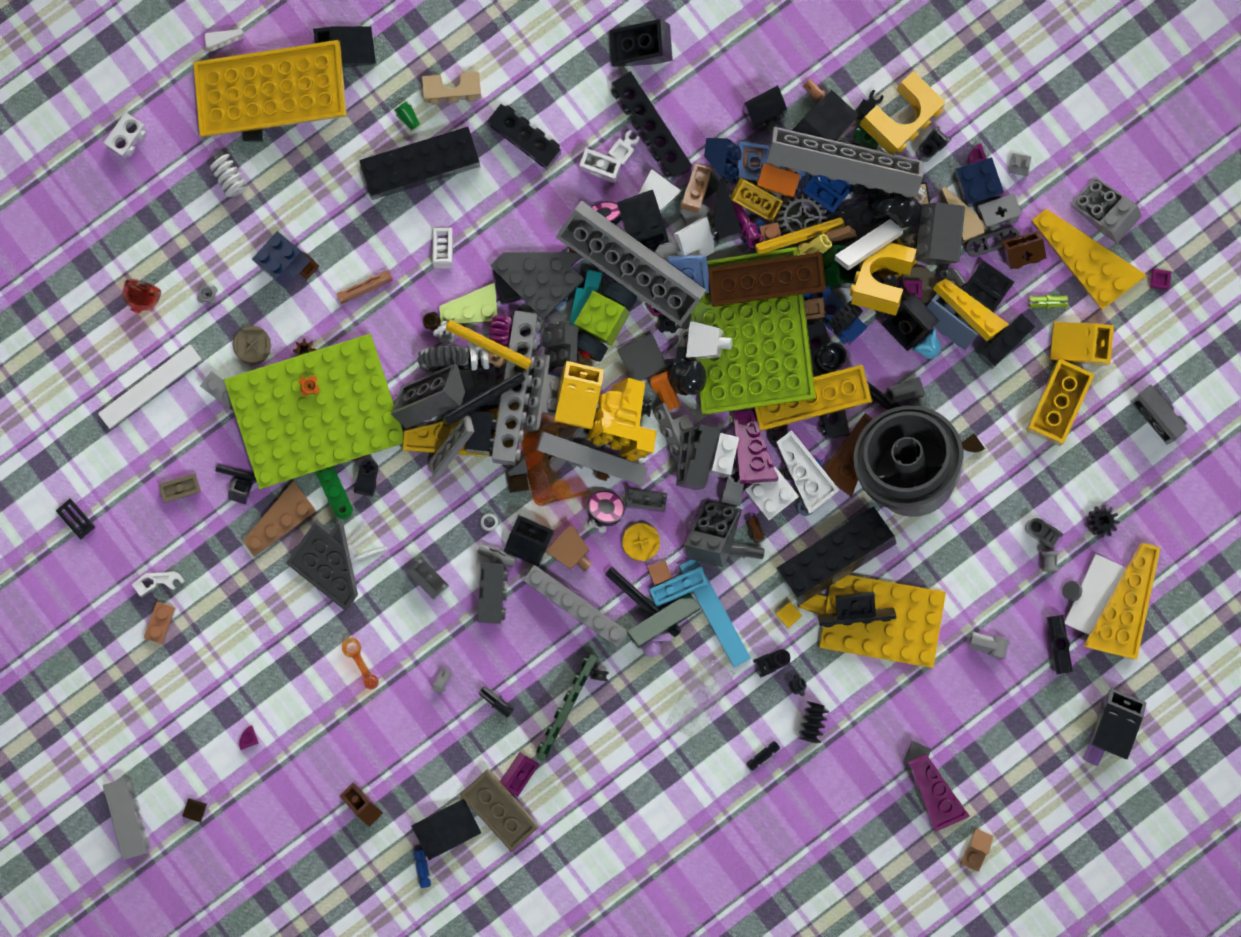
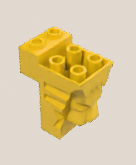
[586,378,657,462]

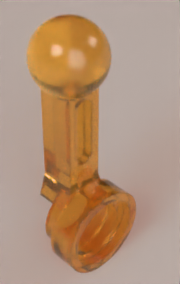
[342,638,379,690]

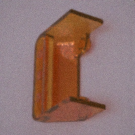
[522,422,591,506]

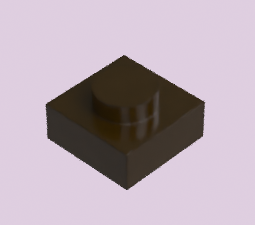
[507,473,529,493]

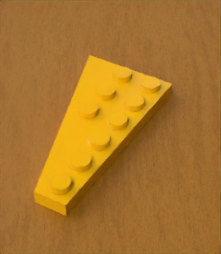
[1031,209,1147,311]
[1083,543,1161,660]

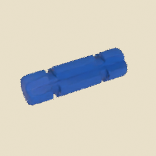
[414,850,431,888]

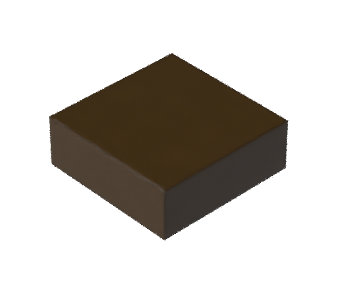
[182,798,207,823]

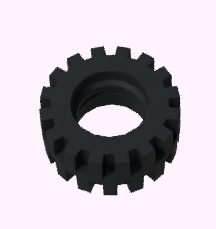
[828,300,863,335]

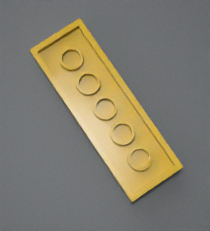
[755,365,872,431]

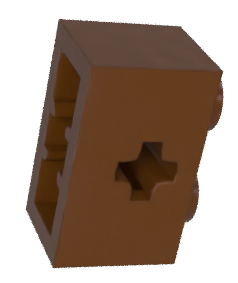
[1001,231,1047,269]

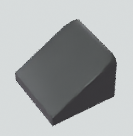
[507,454,528,476]

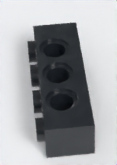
[487,104,561,171]

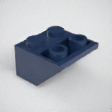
[704,138,742,185]

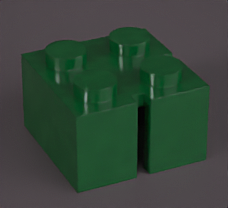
[822,245,861,288]

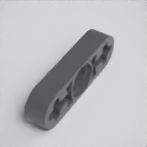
[965,227,1020,257]

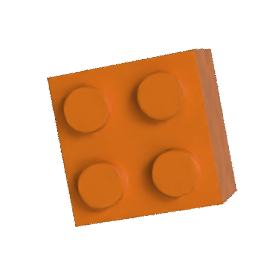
[756,163,800,198]

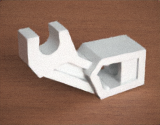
[132,571,186,597]

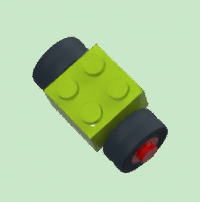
[574,281,637,362]

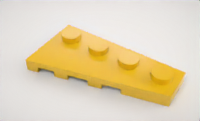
[933,278,1009,341]

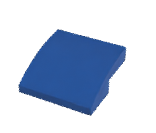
[802,175,854,214]

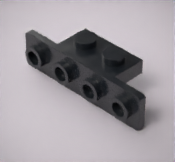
[817,592,896,627]

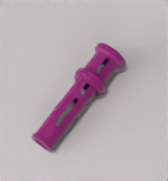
[732,201,764,248]

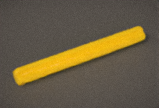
[755,218,845,255]
[446,320,532,370]

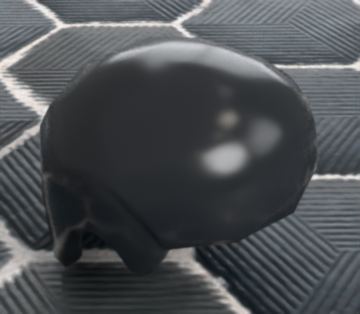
[816,342,847,372]

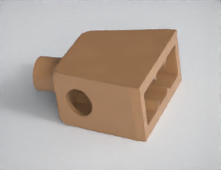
[545,525,592,572]

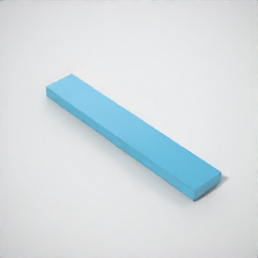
[679,559,751,667]

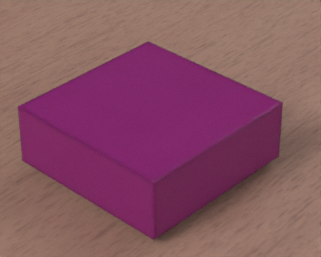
[1149,268,1172,291]

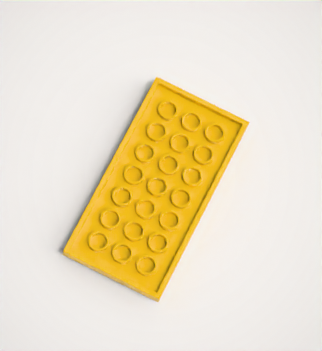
[193,40,347,138]

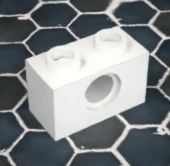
[579,148,622,183]

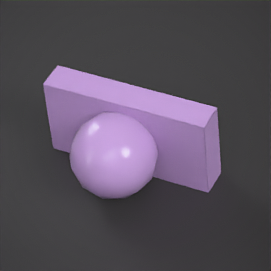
[632,633,671,657]

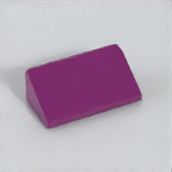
[500,752,539,797]

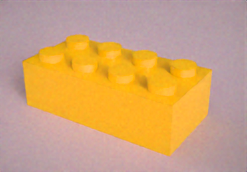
[1026,359,1095,446]

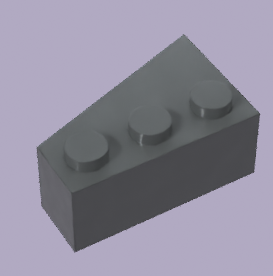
[676,424,721,490]
[477,563,508,624]

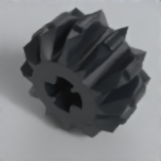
[1086,505,1120,538]

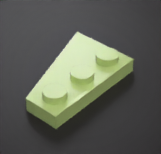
[439,283,498,325]

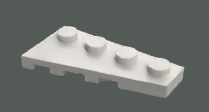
[776,430,840,514]

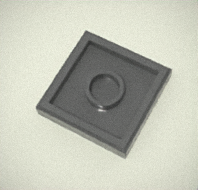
[618,334,668,381]

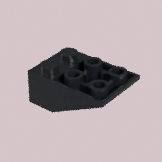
[313,26,376,68]
[617,189,669,249]
[1091,688,1147,760]

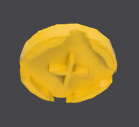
[622,523,660,561]

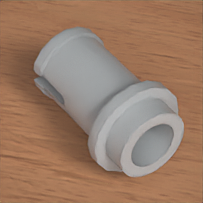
[431,668,452,694]

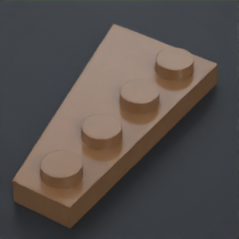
[243,481,317,557]

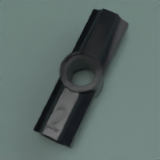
[1046,615,1073,675]

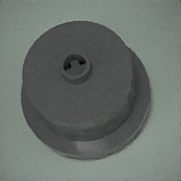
[854,406,964,517]

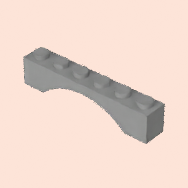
[523,565,627,649]

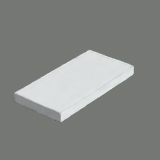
[1065,554,1126,635]

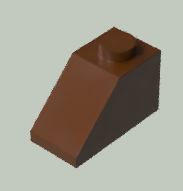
[340,782,383,827]

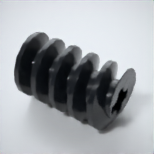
[797,701,829,743]

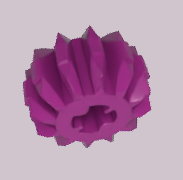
[489,315,513,347]

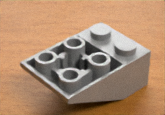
[1071,177,1142,244]

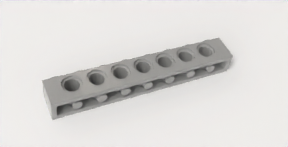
[492,311,541,466]

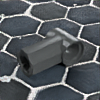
[886,377,926,404]

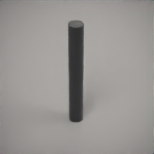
[215,464,257,482]

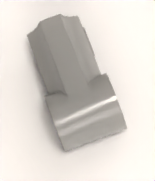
[968,632,1010,659]

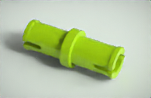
[1028,294,1068,310]

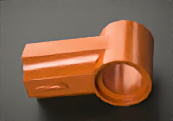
[650,371,682,411]

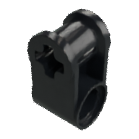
[916,126,952,162]
[354,459,379,497]
[752,649,791,678]

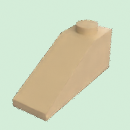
[939,187,986,244]

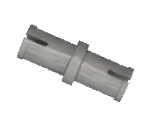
[477,542,517,568]

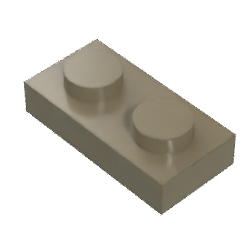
[158,473,201,503]

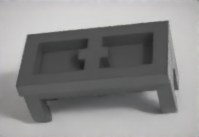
[627,488,667,512]
[406,558,449,600]

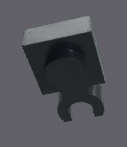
[855,90,884,121]

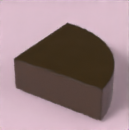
[961,434,986,453]

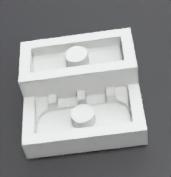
[674,217,714,256]

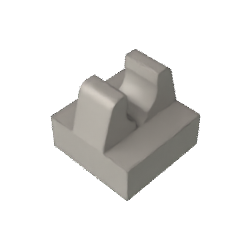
[1009,153,1031,176]

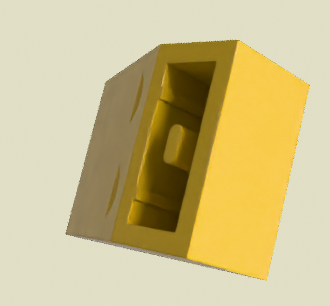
[1050,322,1114,366]
[554,361,604,430]

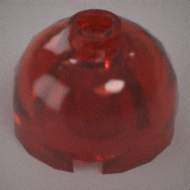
[122,279,162,313]

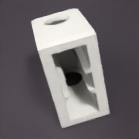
[639,170,681,213]
[686,321,732,360]

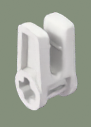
[468,342,489,371]

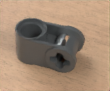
[1025,518,1064,551]

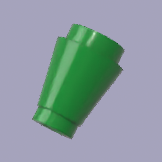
[394,102,420,131]

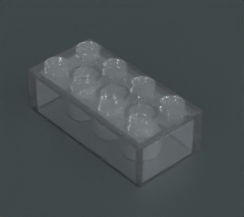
[665,655,735,742]

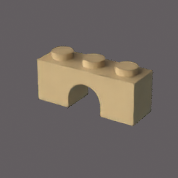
[422,72,482,105]

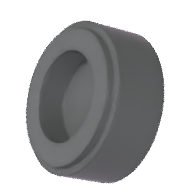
[1062,581,1083,601]

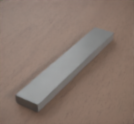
[536,432,648,486]

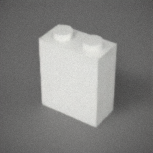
[709,433,739,478]

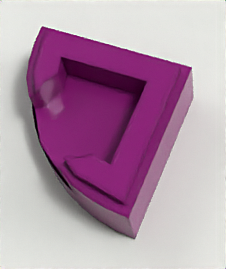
[968,143,987,165]
[903,280,922,300]
[239,725,259,750]

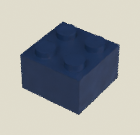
[953,157,1004,207]
[252,231,310,289]

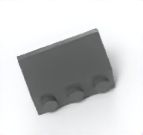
[915,203,965,265]
[1130,385,1188,445]

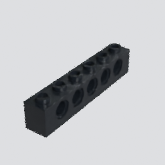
[610,71,692,181]
[807,322,850,440]

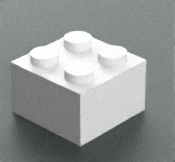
[744,467,799,522]

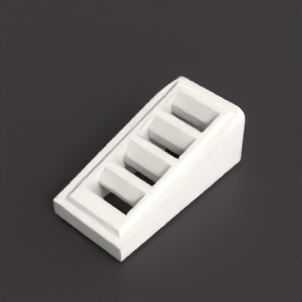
[205,29,245,52]
[433,228,453,269]

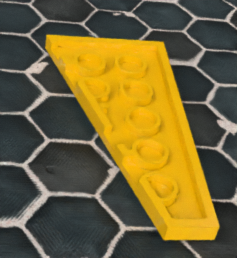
[403,403,519,457]

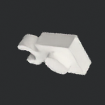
[608,130,640,166]

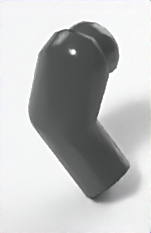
[940,268,967,288]

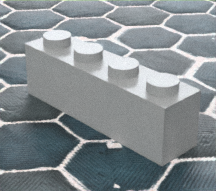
[102,778,151,860]

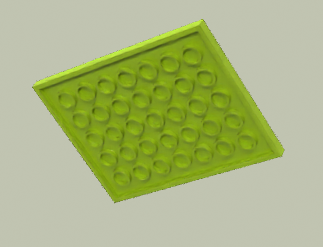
[690,247,816,415]
[224,333,404,490]

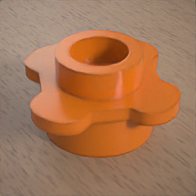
[299,376,320,397]

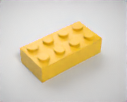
[730,178,783,222]

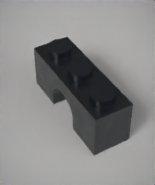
[979,313,1035,369]

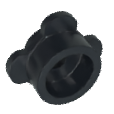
[658,314,677,333]
[789,674,807,696]

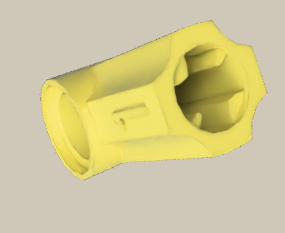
[797,234,832,255]

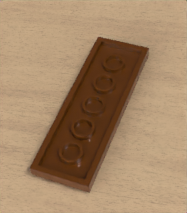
[708,252,826,307]

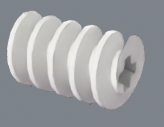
[210,154,248,197]

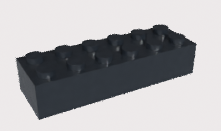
[359,126,481,200]
[777,506,897,605]

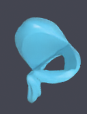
[912,329,941,359]

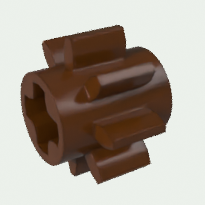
[292,338,317,356]

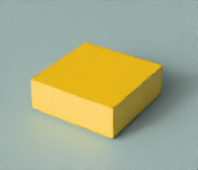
[775,602,803,628]

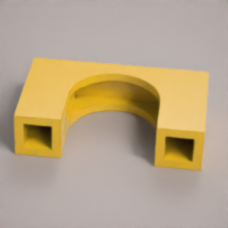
[859,71,946,154]
[849,242,917,316]

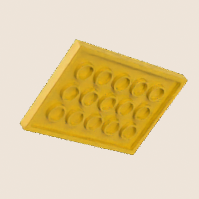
[819,575,946,668]

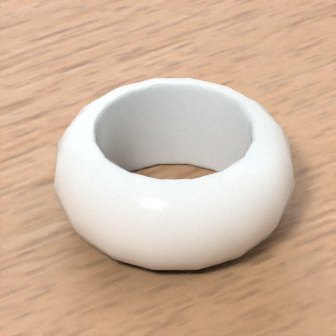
[480,513,498,531]

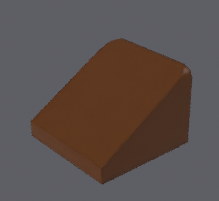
[299,252,319,280]

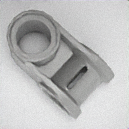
[722,468,744,506]

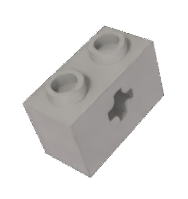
[976,193,1022,231]

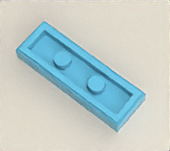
[649,566,710,607]

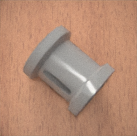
[1042,552,1059,572]

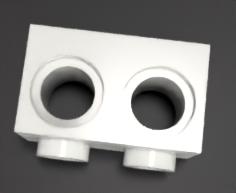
[104,112,147,159]

